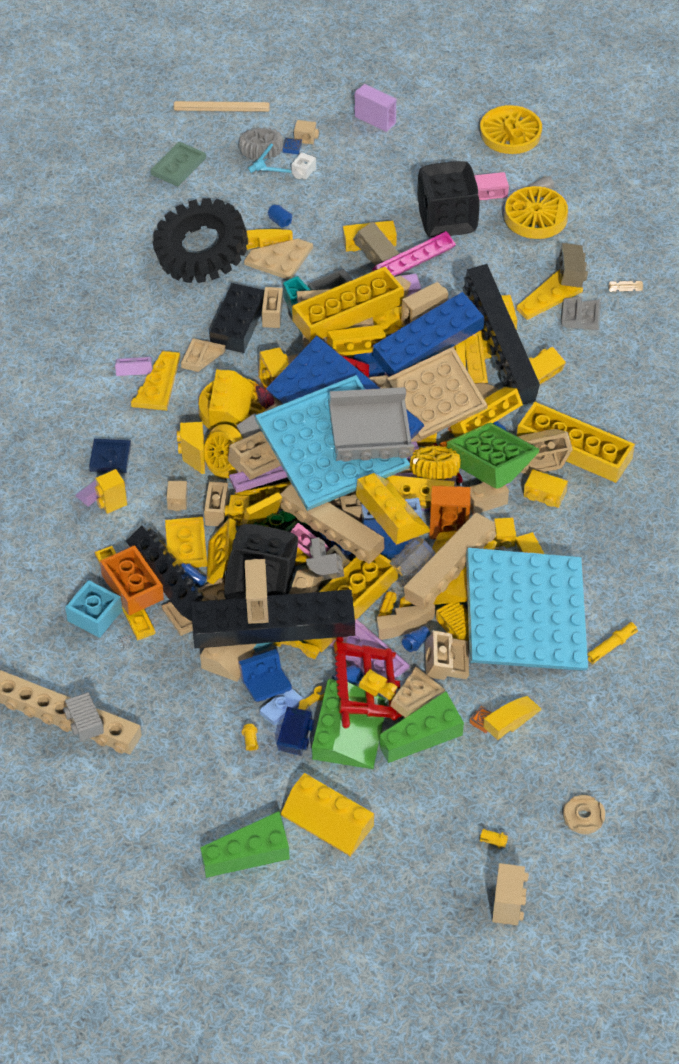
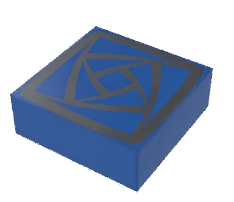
[283,138,302,154]

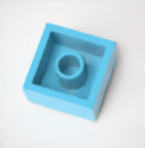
[65,580,123,638]

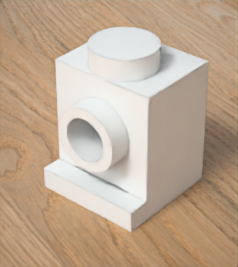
[292,152,316,179]

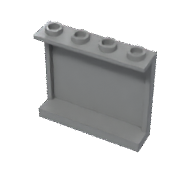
[328,387,414,462]

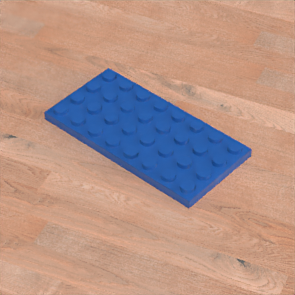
[266,336,424,440]

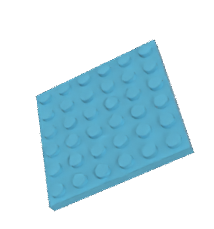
[255,375,410,511]
[466,548,588,670]

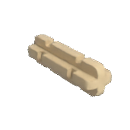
[608,281,643,292]

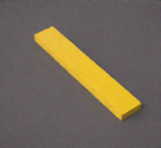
[95,546,156,641]

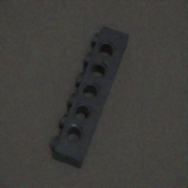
[126,525,205,621]

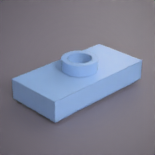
[260,689,303,725]

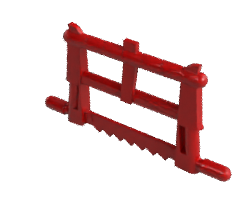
[334,637,402,729]

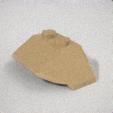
[518,429,573,475]

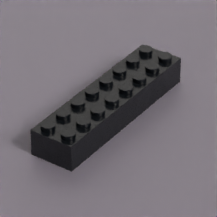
[462,264,540,405]
[191,589,355,649]

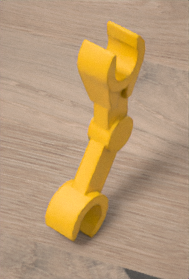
[272,640,320,659]
[291,686,325,729]

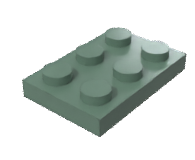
[150,142,206,187]

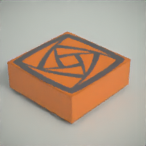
[469,706,492,733]

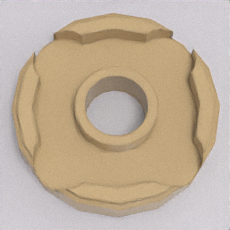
[563,795,605,834]

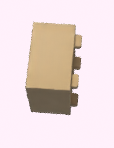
[492,863,529,925]

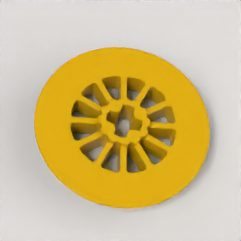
[204,424,243,479]

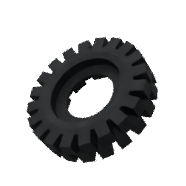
[152,198,248,283]

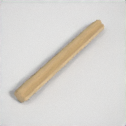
[174,101,270,112]

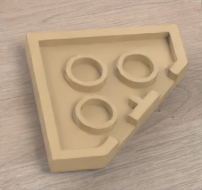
[244,239,313,280]

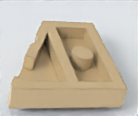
[181,338,226,372]

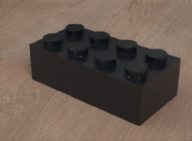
[210,283,265,353]

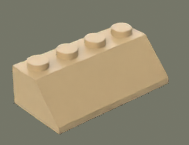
[200,644,256,682]

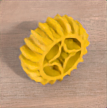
[410,445,461,480]

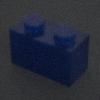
[276,706,315,756]

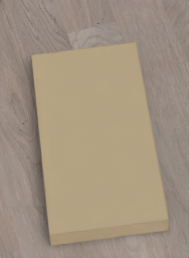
[161,575,226,636]

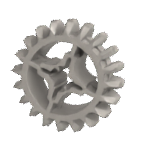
[239,127,283,160]

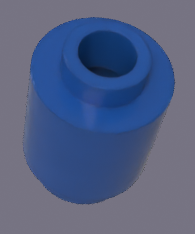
[268,205,292,228]
[332,664,363,685]

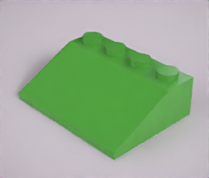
[447,422,539,489]
[312,679,388,769]

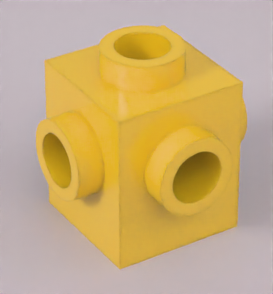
[225,495,250,526]

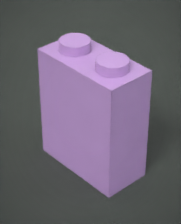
[354,84,397,132]

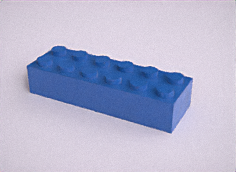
[373,292,484,377]

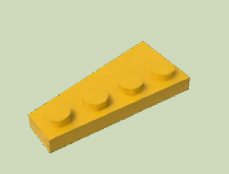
[517,269,583,320]
[131,351,180,411]

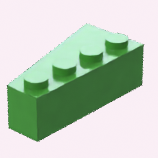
[380,692,464,763]
[200,811,290,878]

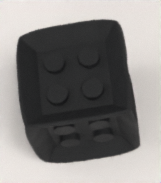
[417,161,480,237]
[224,524,298,599]

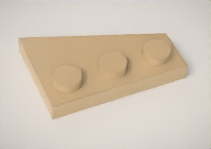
[390,667,445,718]

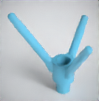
[248,144,292,173]

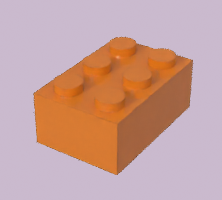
[429,486,471,539]
[100,545,164,616]

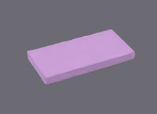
[330,619,410,679]

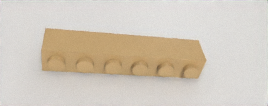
[280,484,384,564]
[404,513,496,610]

